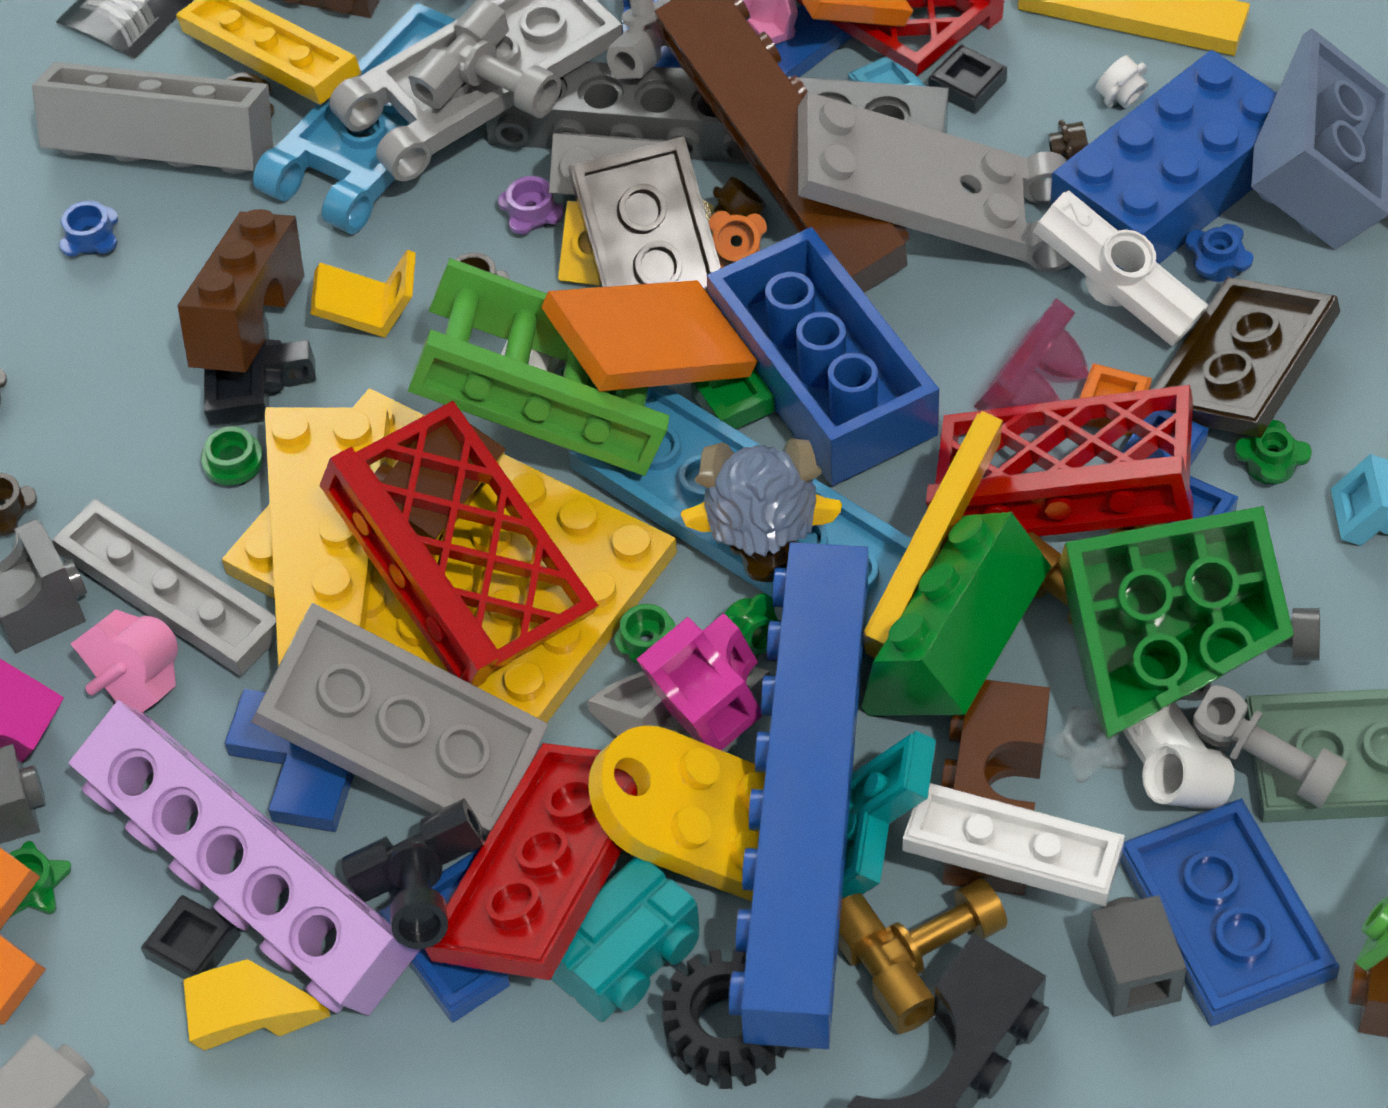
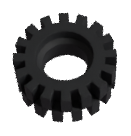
[662,949,788,1089]

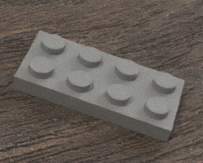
[251,603,548,840]

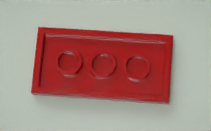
[425,743,637,981]

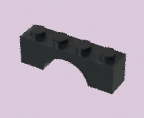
[847,933,1049,1108]

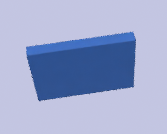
[1120,798,1340,1027]

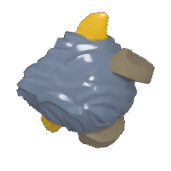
[680,438,842,557]

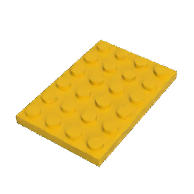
[222,388,677,723]

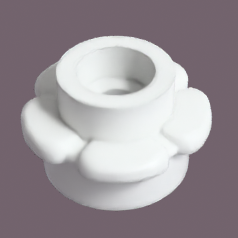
[1095,55,1148,108]

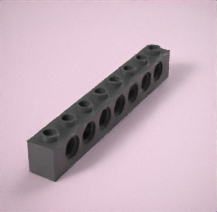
[486,62,949,164]

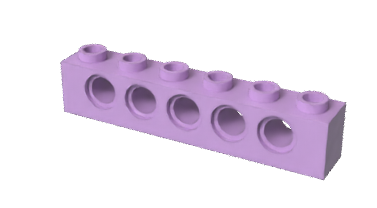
[68,700,420,1016]

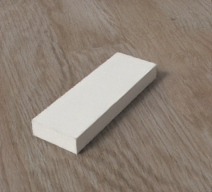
[903,783,1125,906]

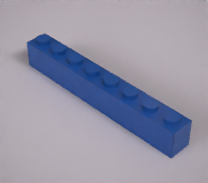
[729,542,868,1049]

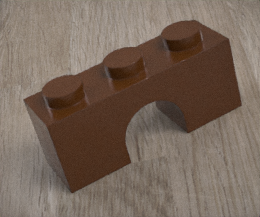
[177,209,305,373]
[941,679,1050,896]

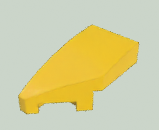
[184,959,330,1051]

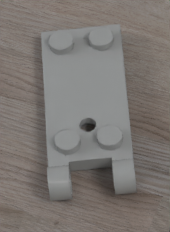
[329,0,623,181]
[798,91,1071,272]

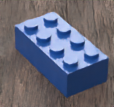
[1050,49,1277,271]
[706,227,940,486]

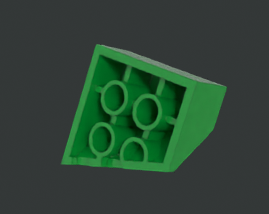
[1059,506,1294,740]

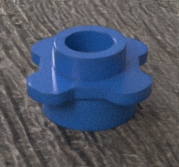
[59,201,118,257]
[1185,224,1253,282]

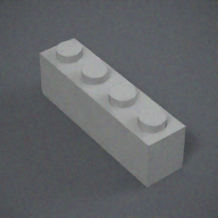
[32,62,273,174]

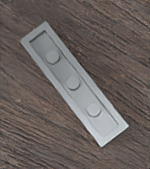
[52,498,277,676]

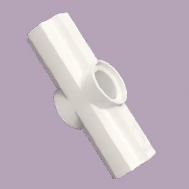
[1033,190,1209,347]

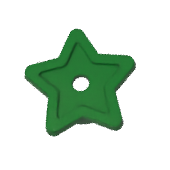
[9,841,71,917]

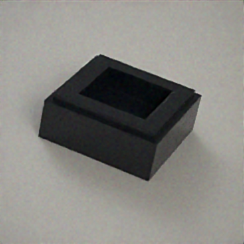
[928,44,1007,115]
[141,895,241,979]

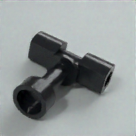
[342,798,485,949]

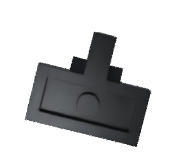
[204,310,316,426]

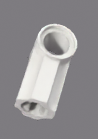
[1122,702,1235,810]

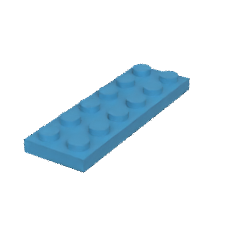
[568,385,912,657]

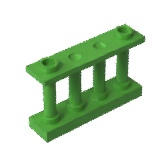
[407,258,670,476]

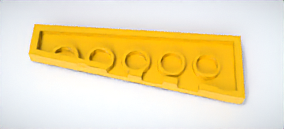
[265,407,390,667]

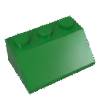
[861,512,1052,716]

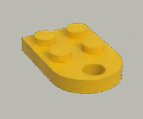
[589,725,766,902]

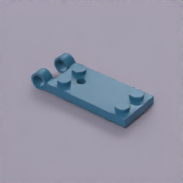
[253,3,456,234]

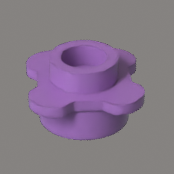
[498,176,564,234]

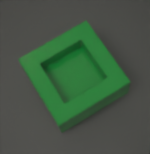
[691,368,775,429]

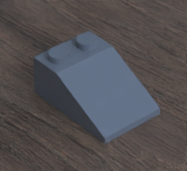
[1251,28,1388,250]

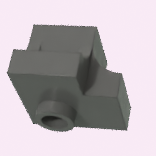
[0,519,87,654]

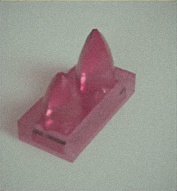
[973,298,1089,426]

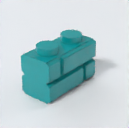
[551,857,700,1022]

